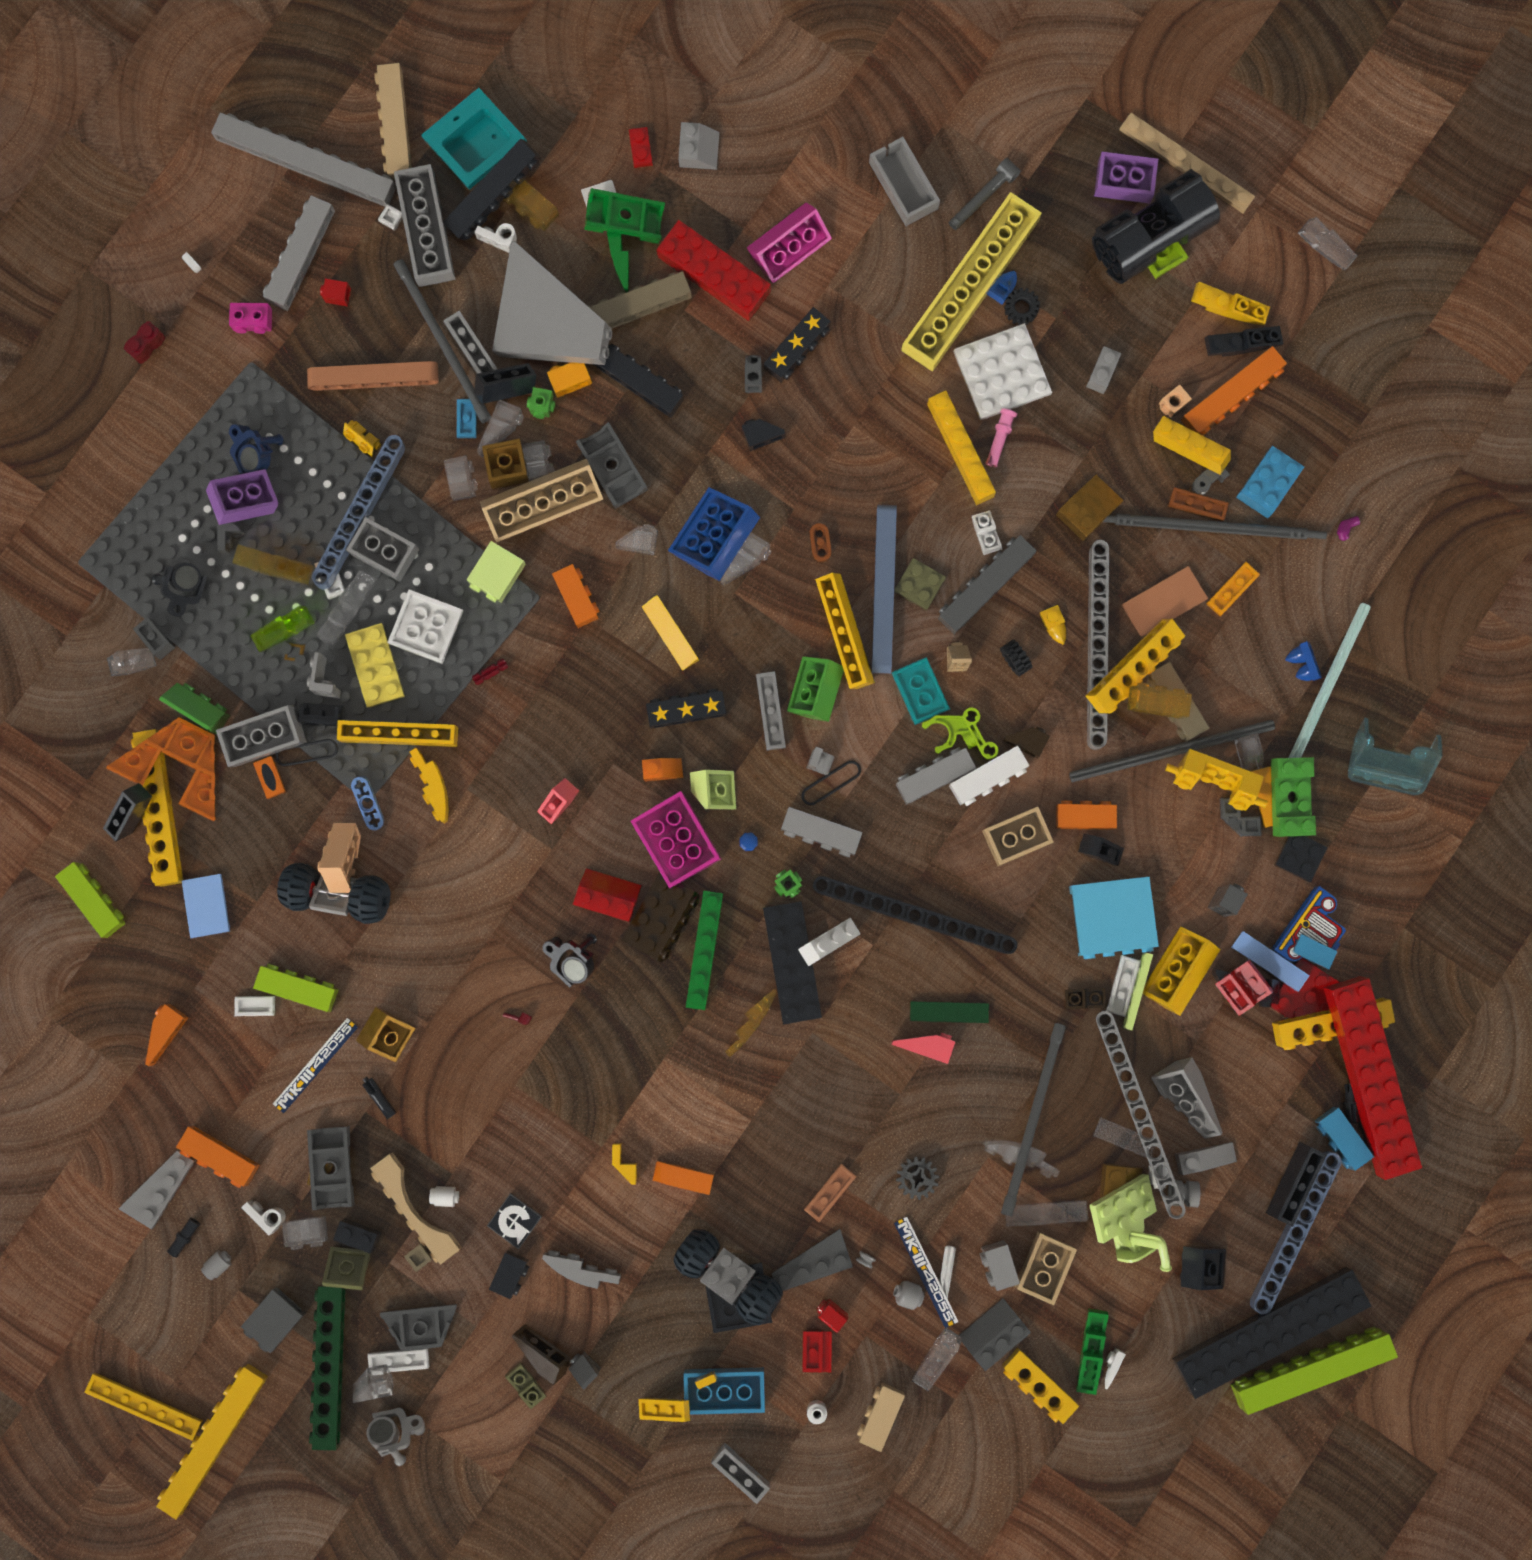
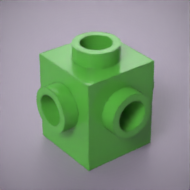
[527,387,555,419]
[774,870,803,898]

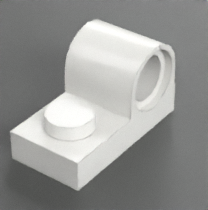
[475,223,517,253]
[241,1200,286,1235]

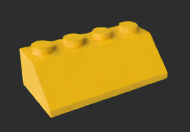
[1143,926,1221,1016]

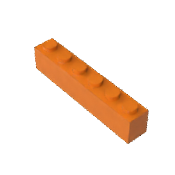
[1181,346,1287,436]

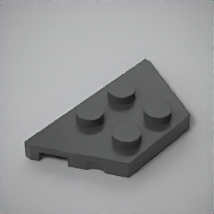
[380,1304,457,1351]

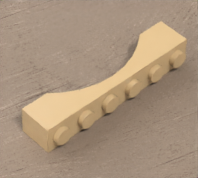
[370,1153,462,1265]

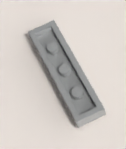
[756,671,786,751]

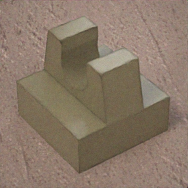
[404,1244,432,1272]

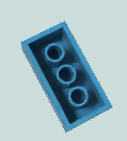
[684,1367,765,1415]

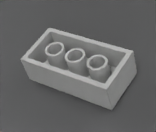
[216,705,307,767]

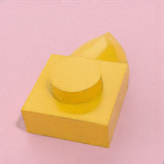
[1039,605,1066,645]

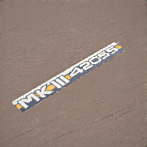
[273,1018,358,1113]
[894,1217,958,1328]

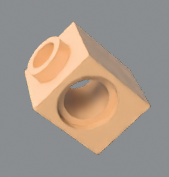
[1159,385,1192,418]

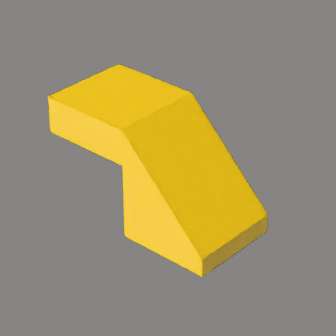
[612,1143,637,1185]

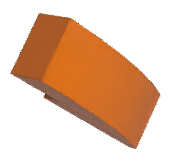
[652,1161,714,1195]

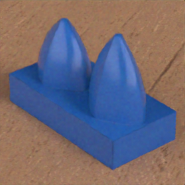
[1285,641,1322,681]

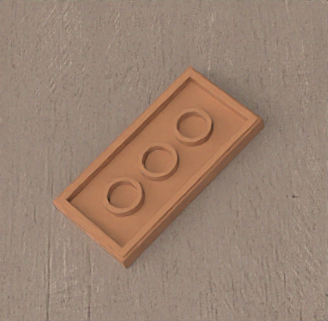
[1122,566,1208,638]

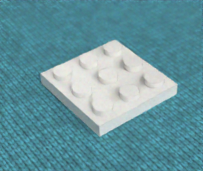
[387,590,463,664]

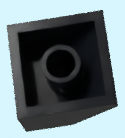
[1180,1246,1226,1290]

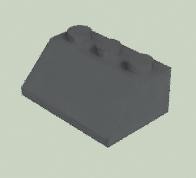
[958,1298,1031,1371]

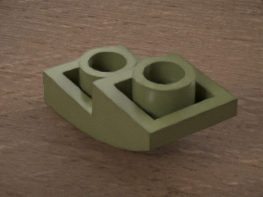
[505,1362,546,1409]

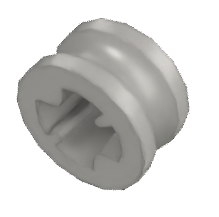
[856,1251,876,1269]

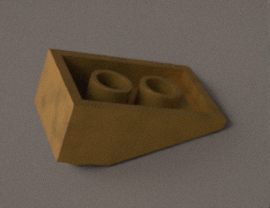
[1056,475,1124,541]

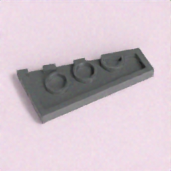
[771,1228,853,1291]

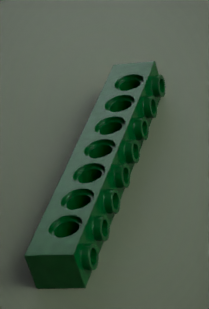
[309,1284,346,1451]

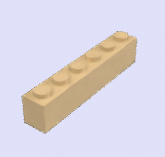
[374,63,412,180]

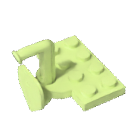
[1090,1174,1172,1272]

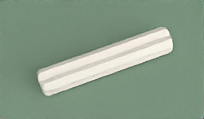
[939,1245,956,1299]

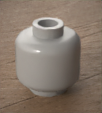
[893,1281,924,1310]

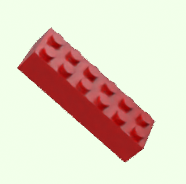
[656,220,771,321]

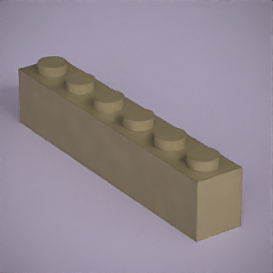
[587,271,692,329]

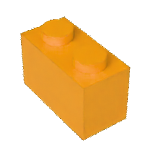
[547,362,592,398]

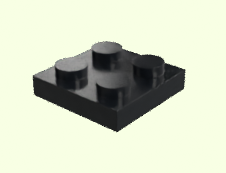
[1274,836,1328,883]

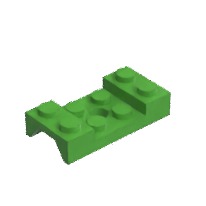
[1271,757,1316,837]

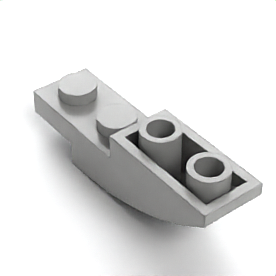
[542,1250,621,1289]

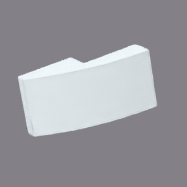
[972,510,1002,555]

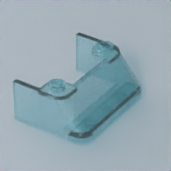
[1348,717,1443,795]

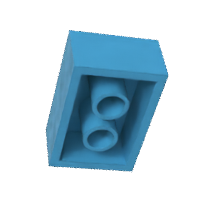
[1236,446,1304,519]

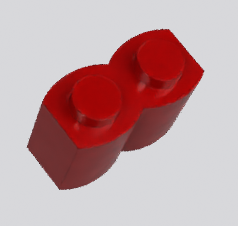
[816,1299,849,1333]

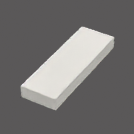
[1106,955,1141,1017]
[368,1349,430,1374]

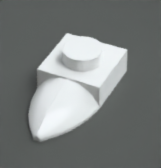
[1105,1348,1126,1389]

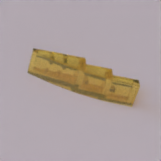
[725,989,777,1057]

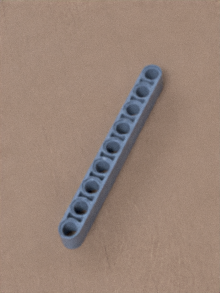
[312,435,405,590]
[872,505,897,674]
[1250,1151,1341,1314]

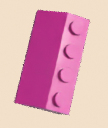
[747,203,832,284]

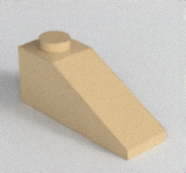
[947,642,972,672]

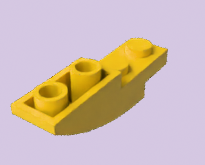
[1191,282,1270,325]
[410,748,449,824]

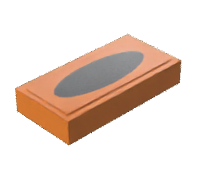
[253,756,286,799]

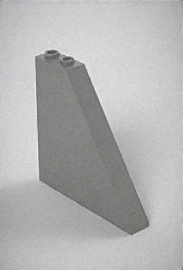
[492,241,612,365]

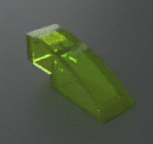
[250,606,315,652]

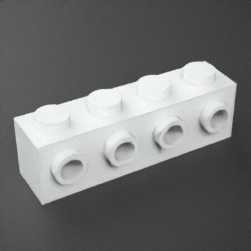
[949,746,1029,806]

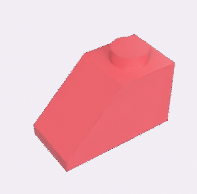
[537,778,579,824]

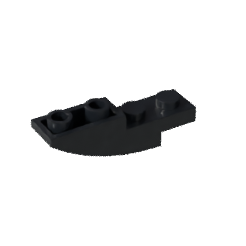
[1204,326,1284,357]

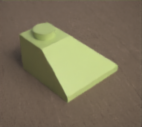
[690,770,736,810]

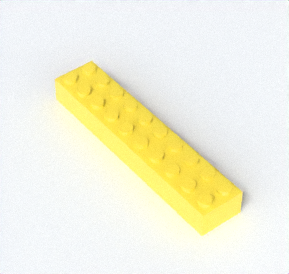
[901,192,1042,372]

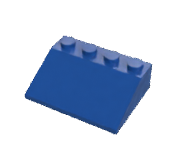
[668,487,760,581]

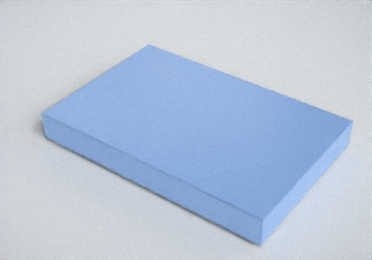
[182,874,230,938]

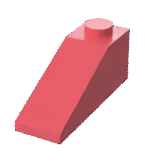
[891,1033,955,1064]

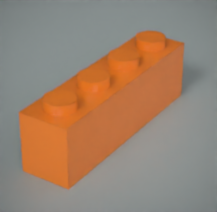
[176,1125,260,1188]

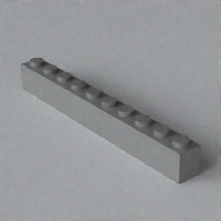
[211,113,396,207]

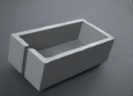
[869,137,940,226]

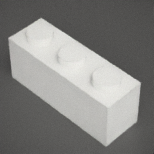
[798,918,860,966]

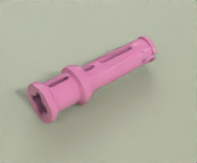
[985,408,1017,468]

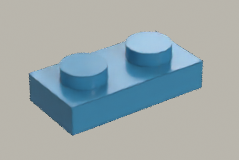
[457,399,477,438]

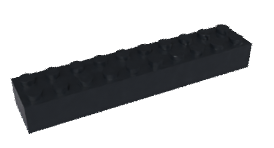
[1172,1267,1371,1399]

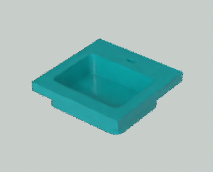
[421,88,527,190]

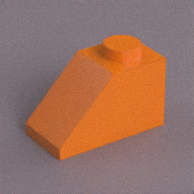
[642,758,683,782]

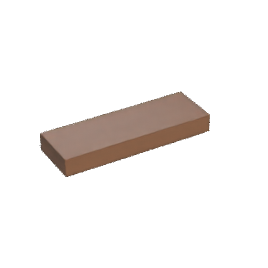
[804,1163,857,1222]

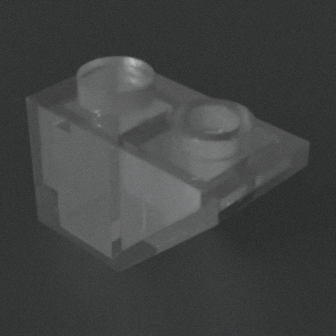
[353,1364,393,1403]

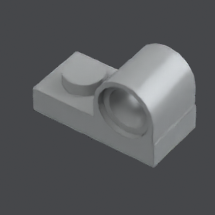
[806,747,835,775]

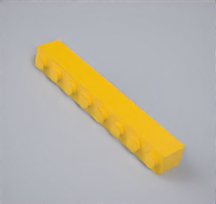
[156,1364,268,1520]

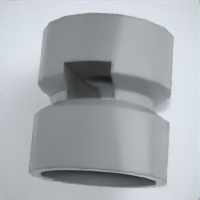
[1168,1180,1201,1208]

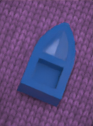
[987,271,1017,305]

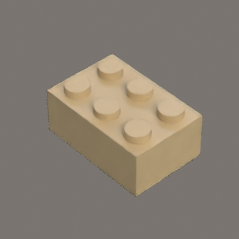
[982,807,1054,866]
[1015,1231,1077,1305]

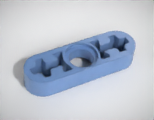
[351,776,384,830]

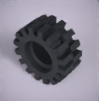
[1004,288,1040,326]
[1000,639,1033,676]

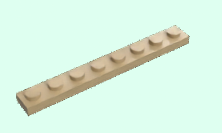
[1119,113,1255,214]

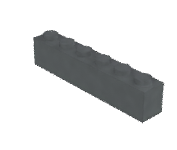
[938,535,1037,635]

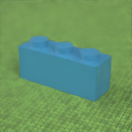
[1315,1107,1374,1171]

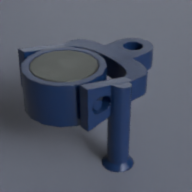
[229,424,284,474]

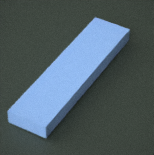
[1231,931,1310,992]

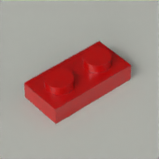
[629,127,653,168]

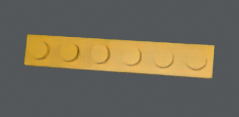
[84,1373,203,1441]

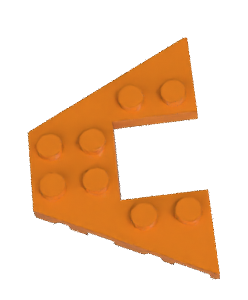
[106,717,215,822]

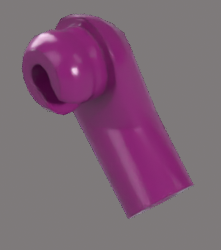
[1337,516,1360,541]

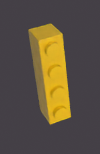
[1153,416,1231,475]

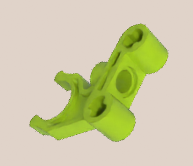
[922,708,998,760]

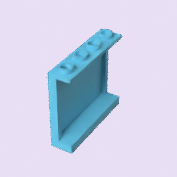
[1069,877,1159,959]

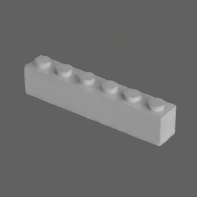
[263,196,335,311]

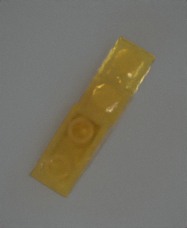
[232,544,314,585]

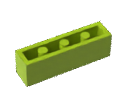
[55,862,126,938]
[253,963,339,1012]

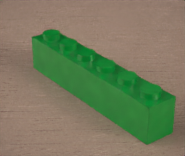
[686,891,723,1010]

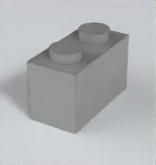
[1086,346,1121,394]

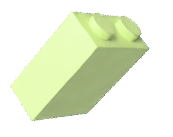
[467,541,526,603]

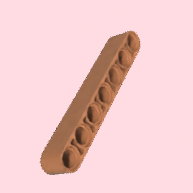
[307,361,439,391]

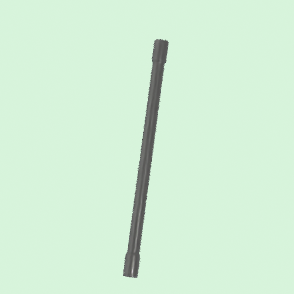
[394,259,492,423]
[1001,1023,1066,1217]

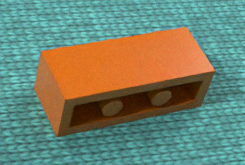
[552,564,600,628]
[1056,801,1117,830]

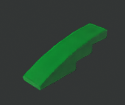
[607,231,630,293]
[1076,1308,1109,1395]

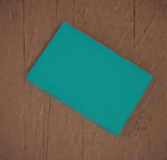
[891,657,950,725]

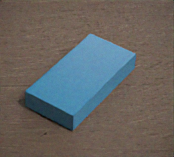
[1292,934,1338,969]

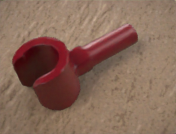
[503,1012,532,1025]

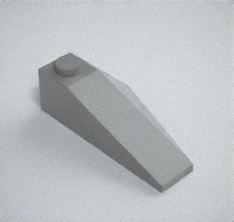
[1151,1057,1223,1139]

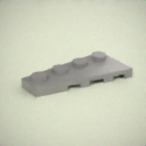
[119,1150,196,1229]

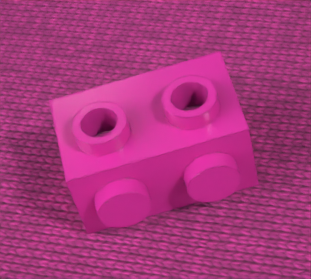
[229,303,272,334]

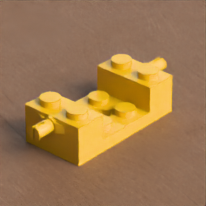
[1165,749,1268,811]

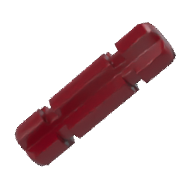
[472,659,508,685]

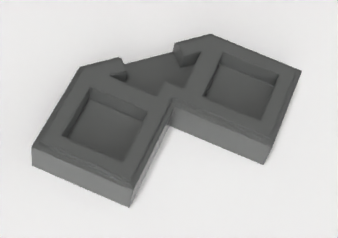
[1219,798,1262,837]

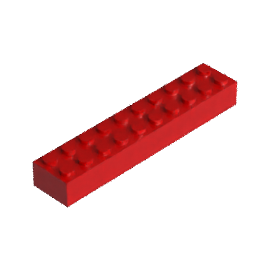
[1324,976,1422,1180]

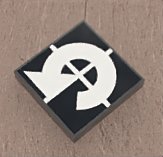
[487,1193,542,1249]

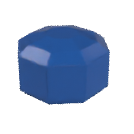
[739,833,758,851]

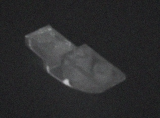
[982,1139,1060,1178]

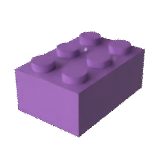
[1094,152,1158,204]
[206,469,279,525]

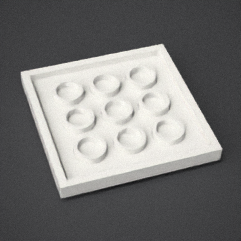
[953,323,1052,421]

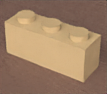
[857,1382,905,1452]

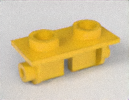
[343,420,381,457]

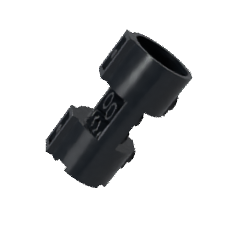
[1092,169,1220,284]

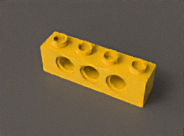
[1002,1347,1079,1424]

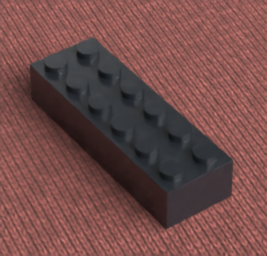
[763,901,822,1025]

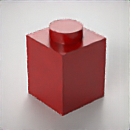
[320,279,351,307]

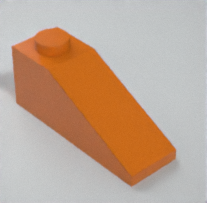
[145,1004,189,1066]

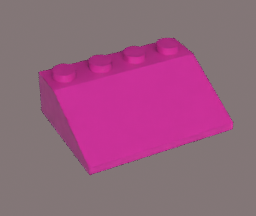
[631,791,722,888]

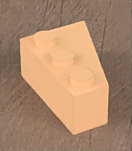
[318,823,361,893]

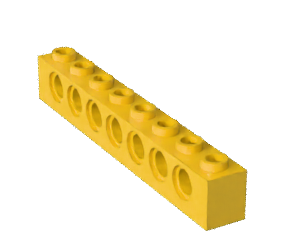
[131,729,183,887]

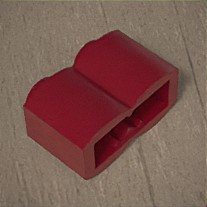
[124,321,166,364]

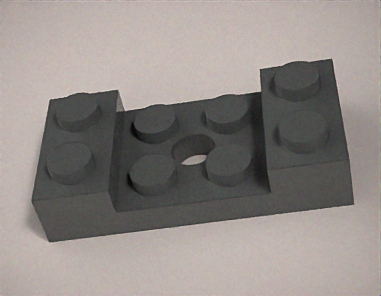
[576,422,648,509]
[307,1126,355,1210]

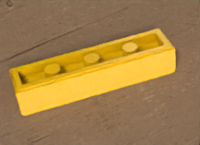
[642,595,699,671]

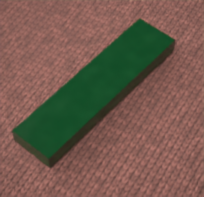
[910,1001,989,1023]

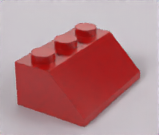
[573,868,642,922]

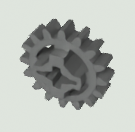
[896,1156,939,1200]

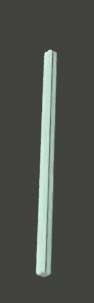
[1289,603,1371,758]

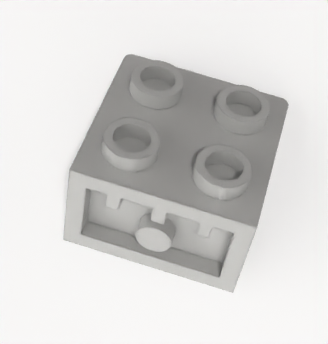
[307,651,341,698]

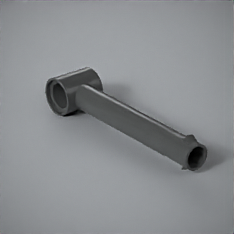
[948,158,1021,230]

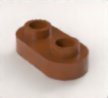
[810,523,831,562]

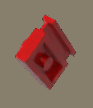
[802,1330,832,1373]

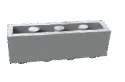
[443,311,497,374]
[896,747,976,805]
[781,807,862,858]

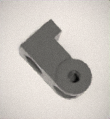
[745,355,762,393]
[1192,469,1230,495]

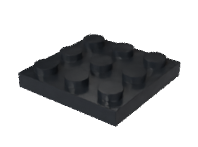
[703,1262,772,1333]

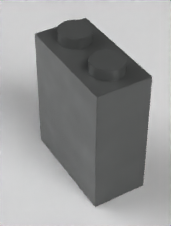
[241,1287,306,1353]

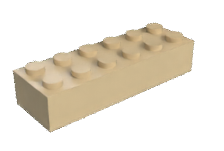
[480,459,603,543]

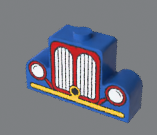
[1271,886,1346,961]

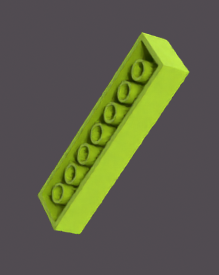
[1230,1327,1398,1415]

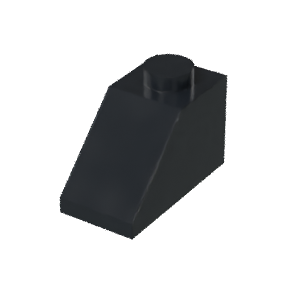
[741,419,785,451]
[1078,833,1124,866]

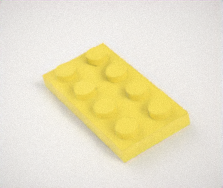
[345,623,405,708]

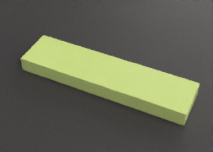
[1122,953,1153,1030]

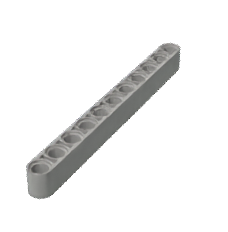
[1087,540,1109,750]
[1096,1011,1186,1219]

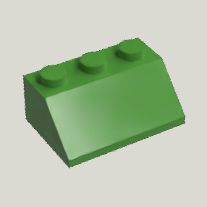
[787,657,844,722]
[159,683,230,734]

